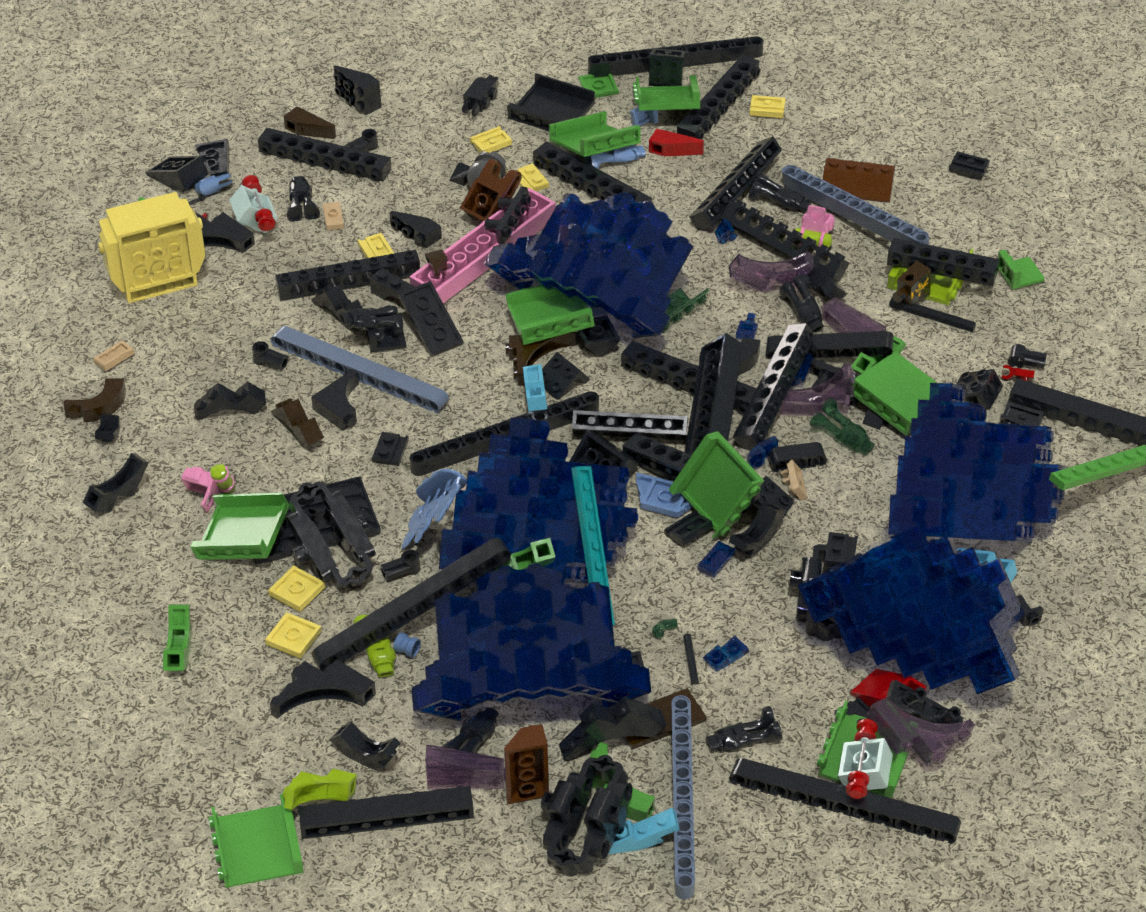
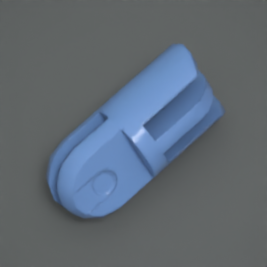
[195,173,233,196]

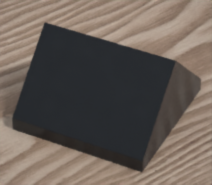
[577,315,620,357]

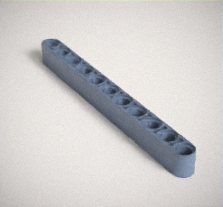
[782,165,929,245]
[270,326,449,413]
[671,695,695,900]

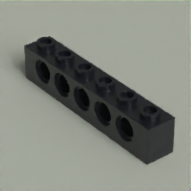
[887,238,999,286]
[572,410,688,440]

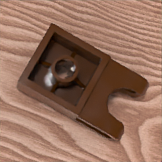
[459,159,522,222]

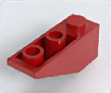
[649,128,704,157]

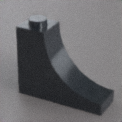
[311,369,359,431]

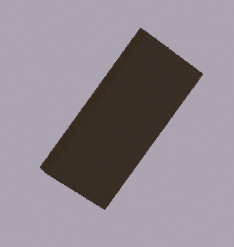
[624,688,707,750]

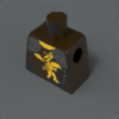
[893,261,931,305]

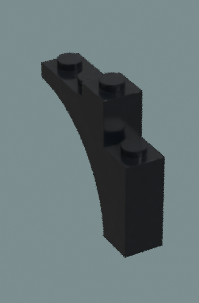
[195,211,255,254]
[270,660,376,719]
[559,696,667,761]

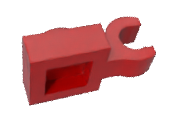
[1001,365,1035,381]

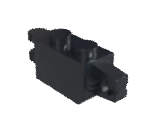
[462,75,499,116]

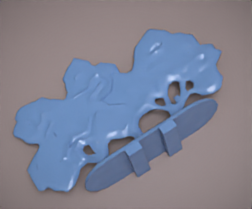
[402,469,467,549]

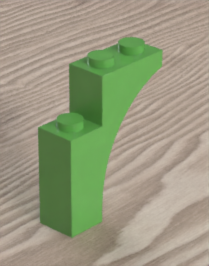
[590,742,655,822]

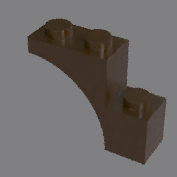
[271,398,324,447]

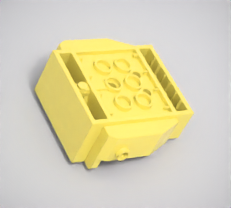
[98,192,205,303]

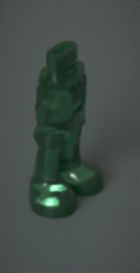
[809,397,875,456]

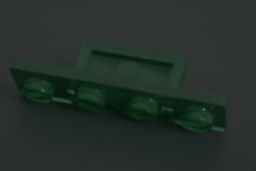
[653,288,710,333]

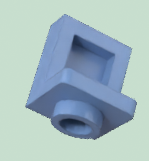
[630,107,658,126]

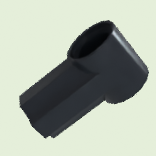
[345,129,378,151]
[252,341,289,370]
[1008,344,1047,369]
[380,550,421,581]

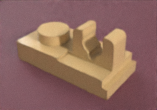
[781,460,808,500]

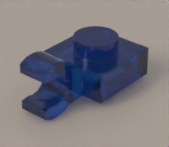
[736,312,758,339]

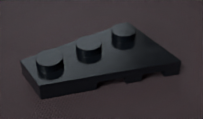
[195,139,229,177]

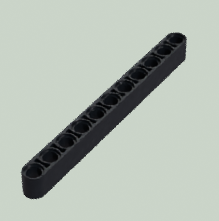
[588,36,764,77]
[409,391,599,476]
[312,537,511,672]
[729,758,961,844]

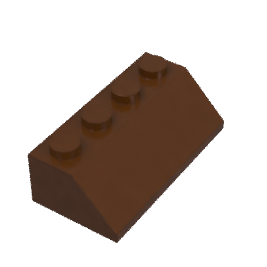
[822,158,895,203]
[504,724,549,805]

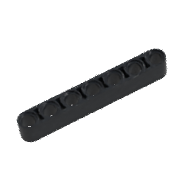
[766,331,894,359]

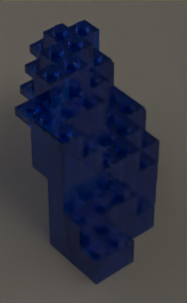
[484,192,694,338]
[888,383,1068,542]
[439,417,638,584]
[798,525,1025,695]
[411,563,652,721]

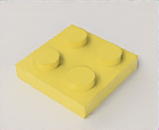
[268,565,325,612]
[265,612,322,659]

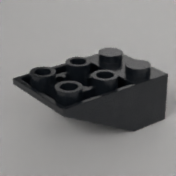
[333,65,382,116]

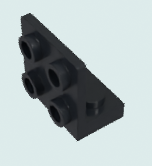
[649,48,686,87]
[365,326,407,353]
[542,352,590,400]
[951,369,1003,410]
[741,475,794,518]

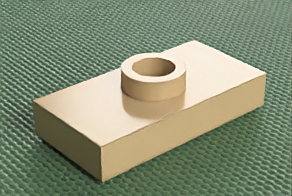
[322,202,344,230]
[93,341,134,372]

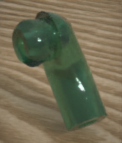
[652,618,678,638]

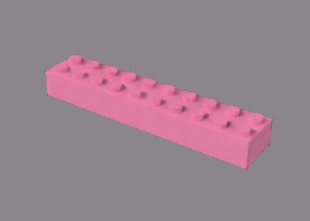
[409,188,556,303]

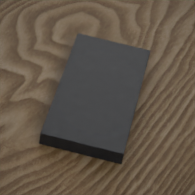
[398,281,464,357]

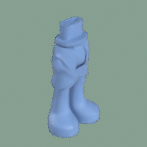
[584,144,646,169]

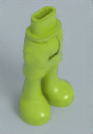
[353,614,396,678]

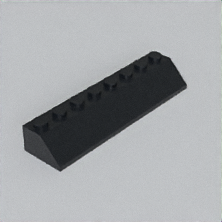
[684,333,743,455]

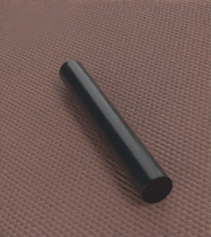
[683,633,699,685]

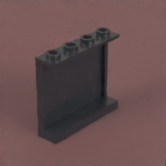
[507,73,595,131]

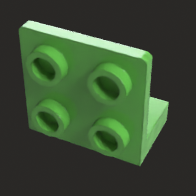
[998,250,1045,290]

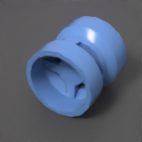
[393,632,421,658]

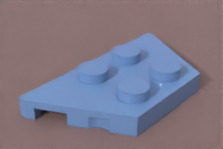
[636,472,693,518]

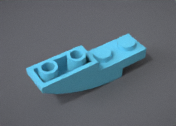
[608,808,680,854]

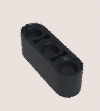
[768,442,827,472]

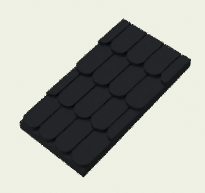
[254,476,381,564]

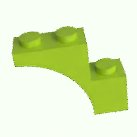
[282,769,357,810]

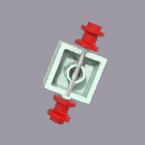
[229,175,278,233]
[838,719,893,799]

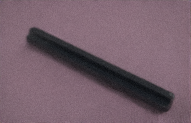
[889,297,976,332]

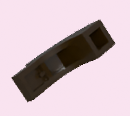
[64,378,126,423]

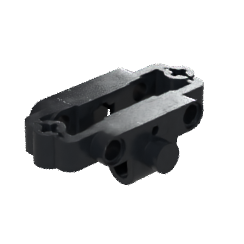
[286,481,376,590]
[789,543,872,641]
[541,755,633,876]

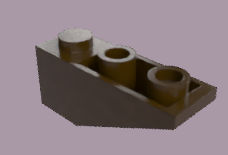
[284,106,336,139]

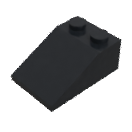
[146,156,209,192]

